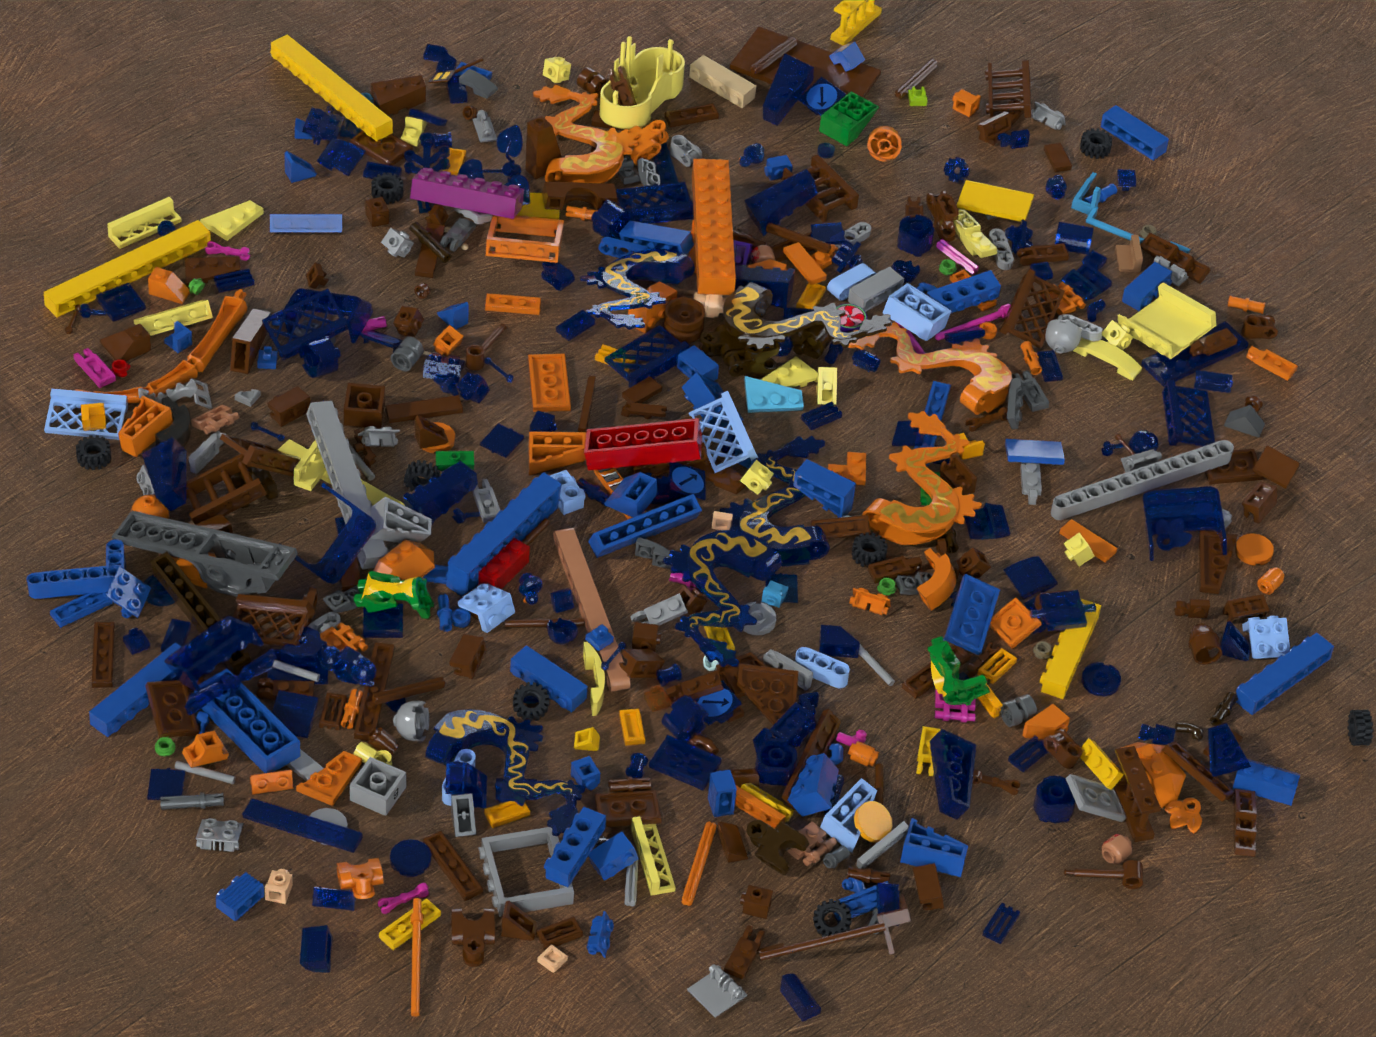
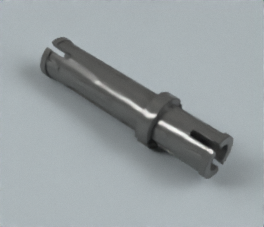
[160,792,224,810]

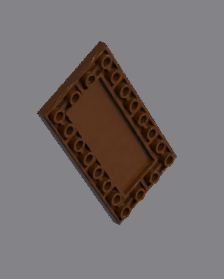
[730,26,881,107]

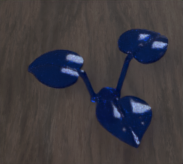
[458,125,530,205]

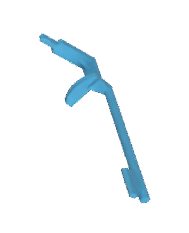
[1071,172,1191,254]

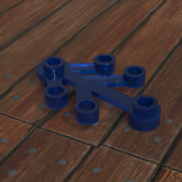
[404,132,450,174]

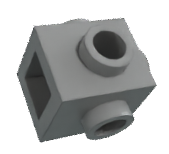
[381,228,414,258]

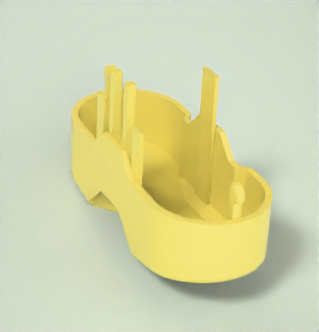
[600,36,685,130]

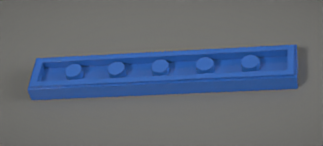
[914,381,951,466]

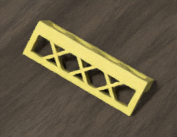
[107,197,182,249]
[134,300,213,336]
[294,437,346,491]
[631,816,676,895]

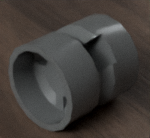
[391,337,424,372]
[1000,694,1037,727]

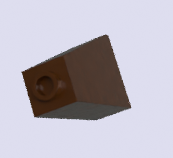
[525,116,562,179]
[230,309,271,374]

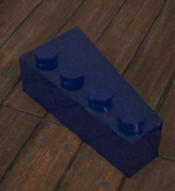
[403,461,478,525]
[929,729,976,820]

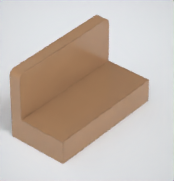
[1115,235,1143,272]

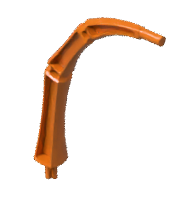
[75,289,247,404]

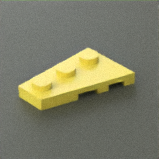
[200,200,264,241]
[761,356,818,388]

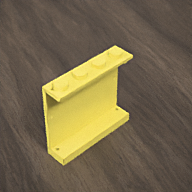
[1117,283,1217,359]

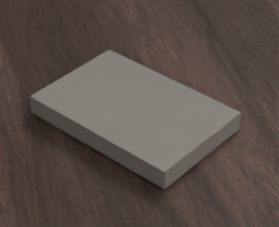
[1066,774,1126,822]

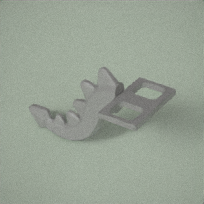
[138,378,212,409]

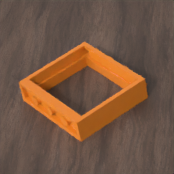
[486,215,564,263]

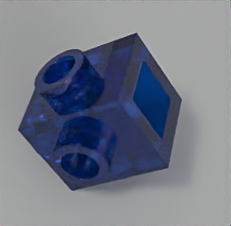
[944,157,970,183]
[457,372,490,403]

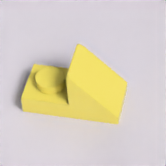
[401,117,427,147]
[816,367,837,405]

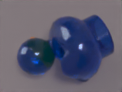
[739,143,765,167]
[1045,174,1067,199]
[519,573,543,605]

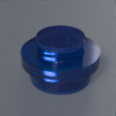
[157,220,176,236]

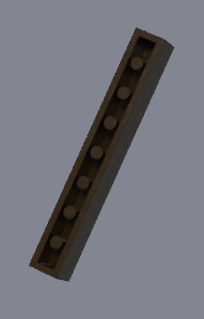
[150,552,253,679]

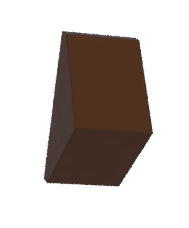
[415,415,449,449]
[501,900,537,941]

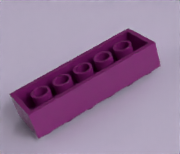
[410,168,524,219]

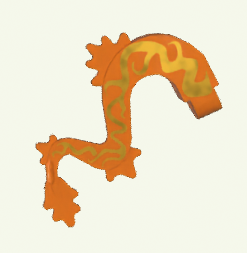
[533,85,639,183]
[848,322,1012,415]
[862,411,982,545]

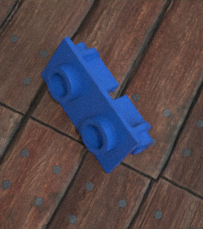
[587,911,614,958]

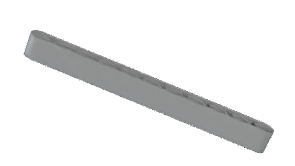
[1051,440,1234,520]

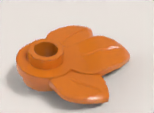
[1164,798,1202,834]

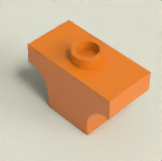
[182,730,229,768]

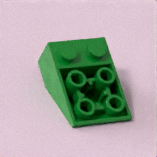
[819,91,879,146]

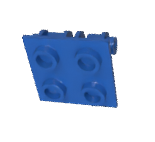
[105,566,151,618]

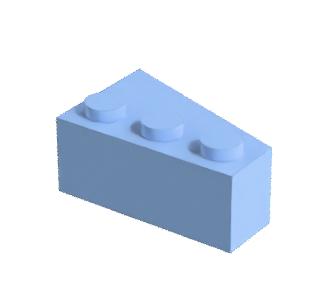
[820,778,877,853]

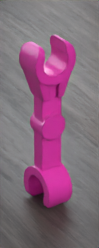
[205,241,250,261]
[378,883,429,914]

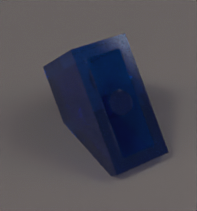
[819,625,860,658]

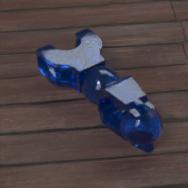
[279,626,376,687]

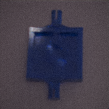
[302,106,345,145]
[1030,590,1096,631]

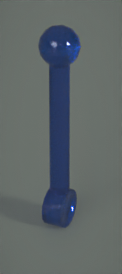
[484,357,513,382]
[251,422,285,442]
[601,642,626,670]

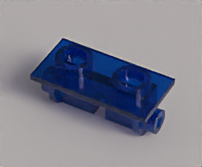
[1194,370,1233,393]
[312,886,356,911]

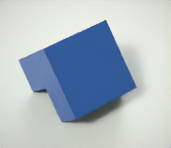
[829,42,865,72]

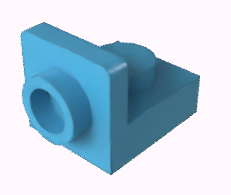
[761,580,788,608]

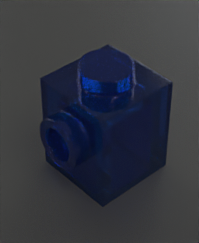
[530,411,557,432]

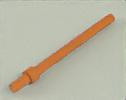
[411,898,424,1017]

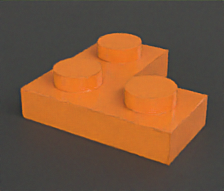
[828,452,866,486]

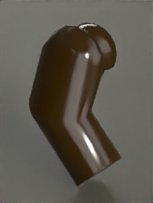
[1175,722,1204,740]

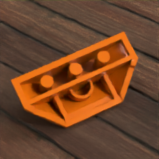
[373,539,435,580]
[1121,742,1186,808]

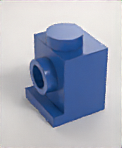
[764,155,793,181]
[571,756,601,790]

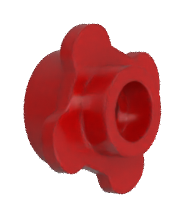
[110,359,130,377]

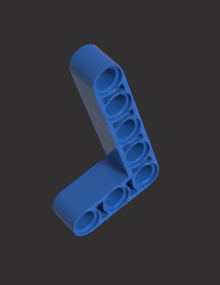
[26,539,126,599]

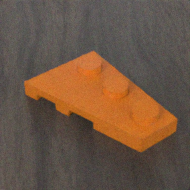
[296,751,362,806]

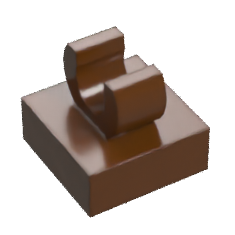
[425,204,449,225]
[306,263,329,289]

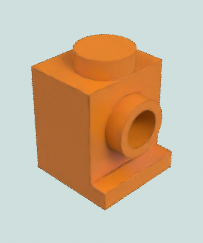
[952,89,981,117]
[433,325,464,357]

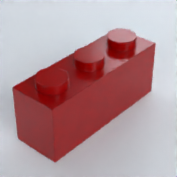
[478,538,530,589]

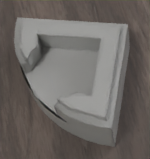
[235,389,261,407]

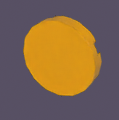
[854,801,892,842]

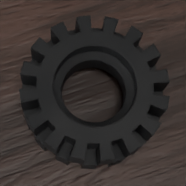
[1080,128,1113,159]
[371,172,403,204]
[76,435,111,470]
[404,460,441,495]
[852,532,887,568]
[513,682,549,722]
[1347,709,1373,746]
[813,899,852,937]

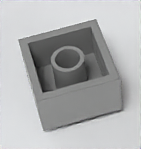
[350,757,406,816]

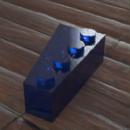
[763,53,814,126]
[744,169,818,236]
[734,264,795,309]
[142,437,187,511]

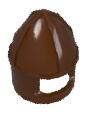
[1188,623,1222,665]

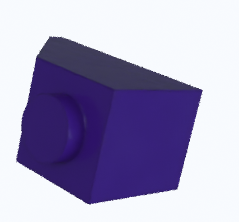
[733,240,753,279]

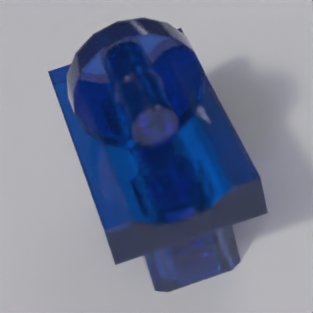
[1005,219,1033,254]
[831,240,863,274]

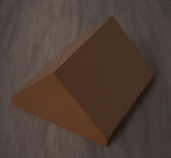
[1253,446,1300,489]

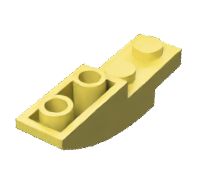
[953,209,997,258]

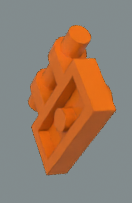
[1040,282,1086,315]
[317,622,368,664]

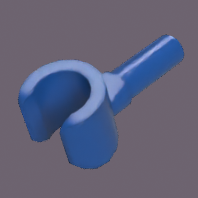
[196,711,209,734]

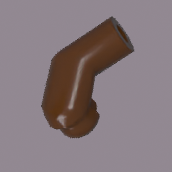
[690,734,719,756]

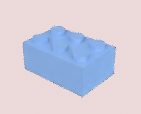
[883,283,951,341]

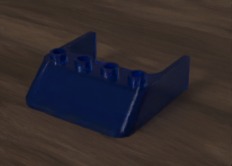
[279,483,376,584]
[1143,486,1227,561]
[164,616,264,692]

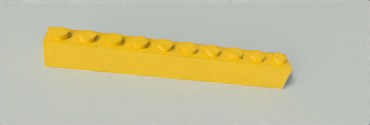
[270,34,393,141]
[44,220,211,318]

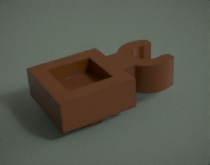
[905,196,924,223]
[1174,599,1210,618]

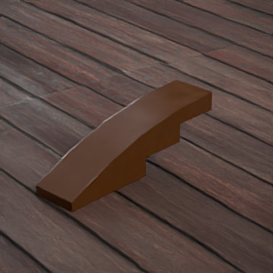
[1140,233,1211,284]
[1233,789,1257,857]

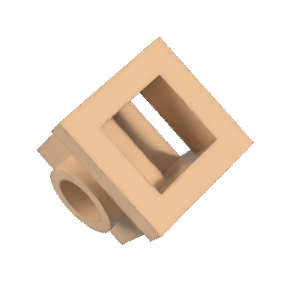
[265,869,293,904]

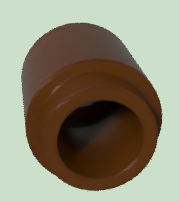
[368,727,399,755]

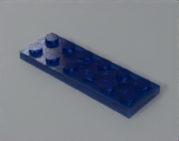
[1141,321,1249,387]

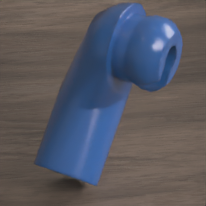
[842,877,866,893]

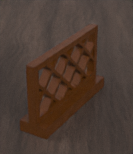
[999,268,1065,349]
[220,434,301,477]
[228,594,315,647]

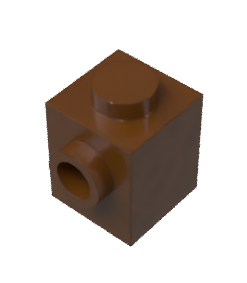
[365,197,389,227]
[632,622,661,652]
[740,885,773,919]

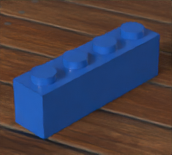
[1101,105,1169,161]
[619,221,694,258]
[510,645,588,712]

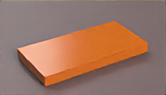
[528,354,571,412]

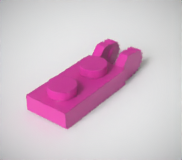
[73,348,116,388]

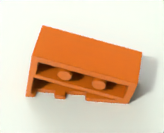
[627,281,678,333]
[118,395,174,457]
[528,432,586,476]

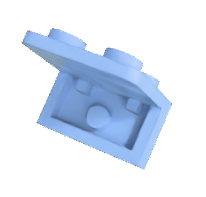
[458,583,515,633]
[1242,616,1290,659]

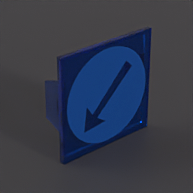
[798,77,846,116]
[360,330,403,352]
[668,462,706,500]
[689,680,742,726]

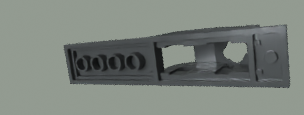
[112,511,298,597]

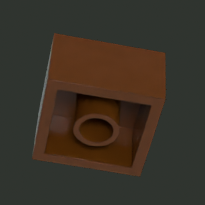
[344,383,385,428]

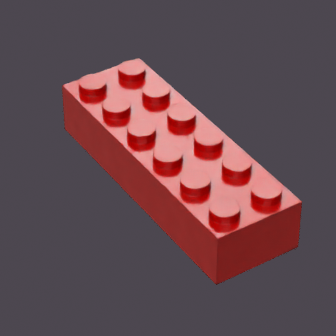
[584,418,702,470]

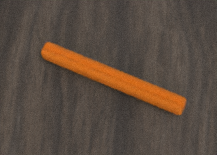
[681,821,717,906]

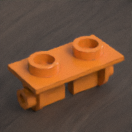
[849,588,891,615]
[250,769,293,795]

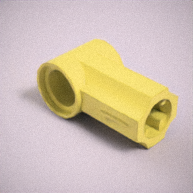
[354,742,392,766]

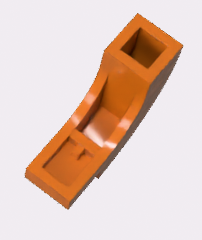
[917,548,956,611]

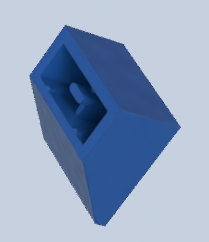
[605,472,657,517]

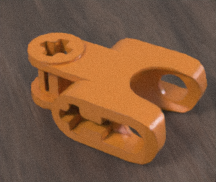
[629,120,669,166]
[337,858,383,899]

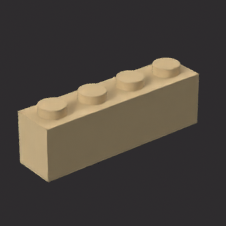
[689,55,756,108]

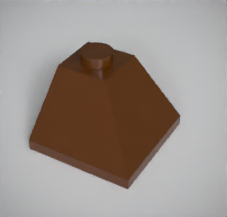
[100,323,151,361]

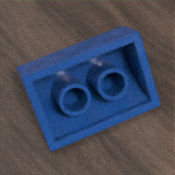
[681,372,743,428]
[1232,757,1300,806]

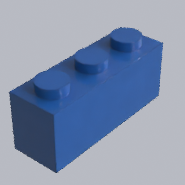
[1122,262,1172,311]

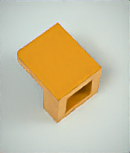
[81,403,106,431]
[958,433,985,460]

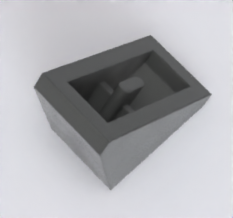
[1224,405,1265,438]
[451,793,476,837]

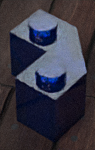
[445,761,487,808]

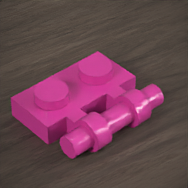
[935,690,976,723]

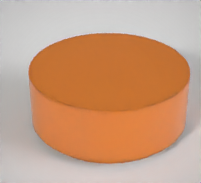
[979,322,997,339]

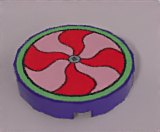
[836,303,867,333]

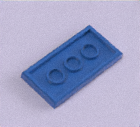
[944,574,1000,656]

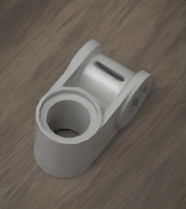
[670,135,702,167]

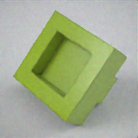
[908,86,927,106]

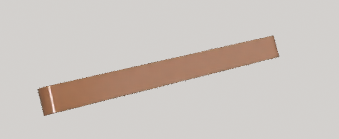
[553,527,630,692]

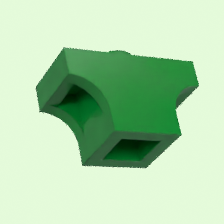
[436,451,474,481]

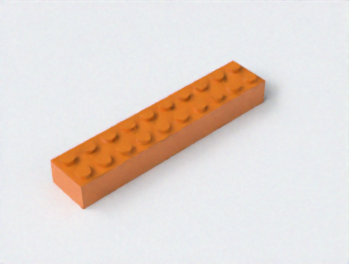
[692,159,736,295]

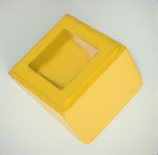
[574,727,600,751]

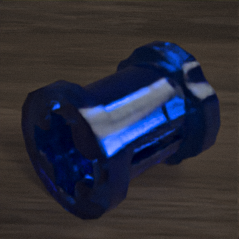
[433,132,452,149]
[656,663,682,687]
[625,753,648,778]

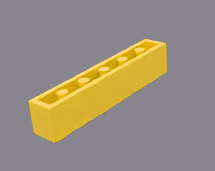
[1040,598,1101,699]

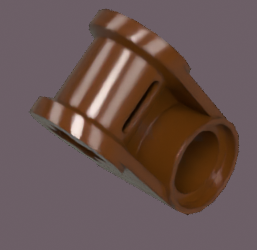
[1241,315,1278,339]
[1043,729,1083,769]

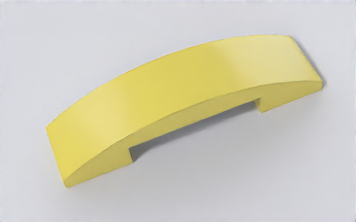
[1073,338,1142,381]
[583,642,605,716]

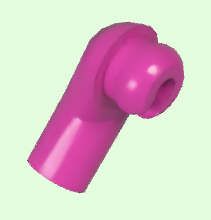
[836,730,867,746]

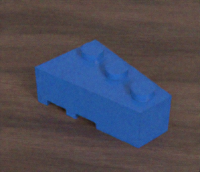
[793,459,856,518]
[788,753,839,817]
[900,818,968,877]

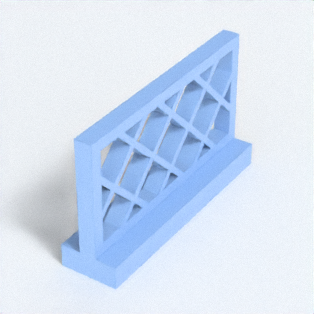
[44,389,128,440]
[689,391,758,473]

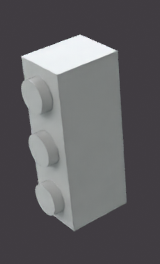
[848,267,904,312]

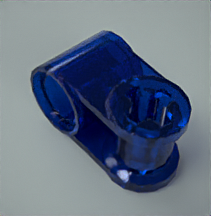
[541,262,575,291]

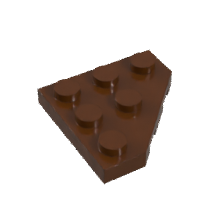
[737,663,798,728]

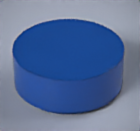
[451,608,471,628]

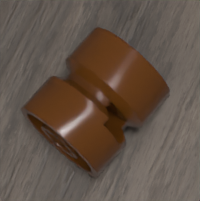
[577,67,609,98]

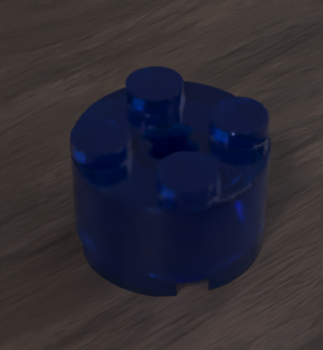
[591,200,632,240]
[897,215,935,257]
[299,335,341,378]
[662,695,709,744]
[755,738,797,786]
[1033,776,1076,823]

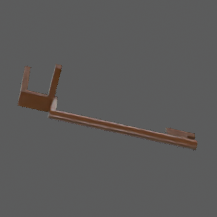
[759,893,911,961]

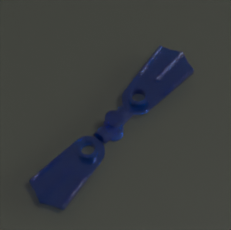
[185,649,277,715]

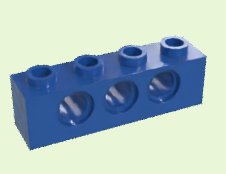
[926,270,1001,313]
[544,807,606,887]

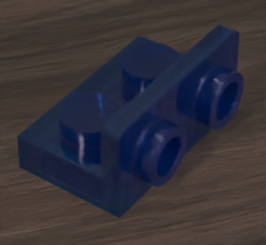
[769,702,817,752]

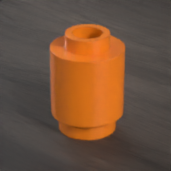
[1257,567,1284,595]
[848,741,879,767]

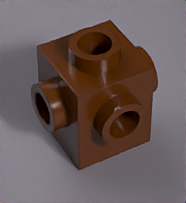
[393,306,424,337]
[956,547,991,579]
[676,585,707,616]

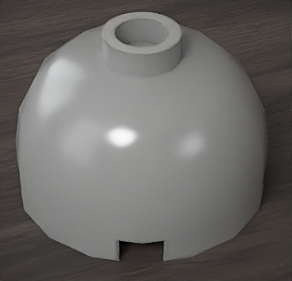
[1045,319,1082,354]
[393,701,429,741]

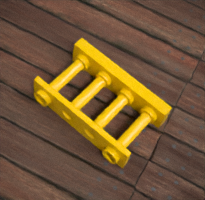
[830,0,882,46]

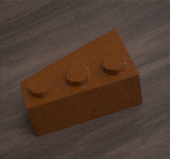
[371,75,426,115]

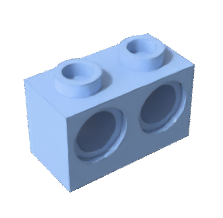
[550,470,586,515]

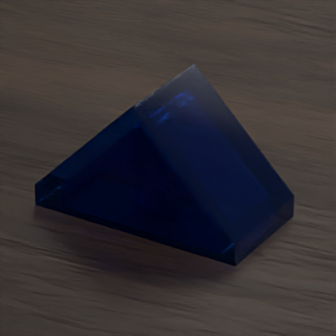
[1221,621,1251,661]

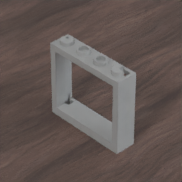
[478,826,574,917]

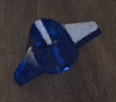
[433,376,459,396]

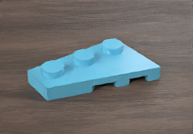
[744,376,804,413]

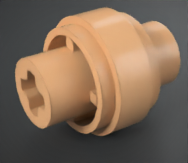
[693,292,726,318]

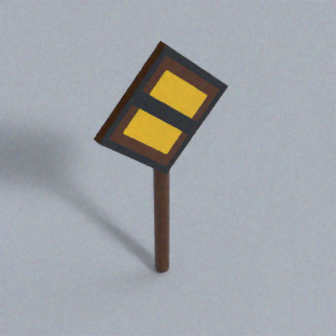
[428,58,484,83]

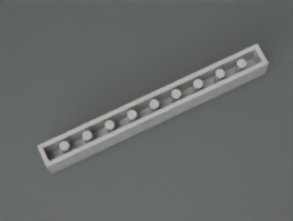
[306,401,389,569]

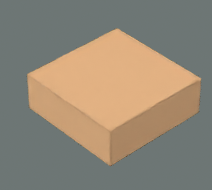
[712,511,733,532]
[537,944,568,973]

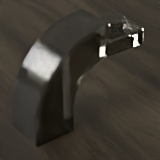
[155,396,191,458]

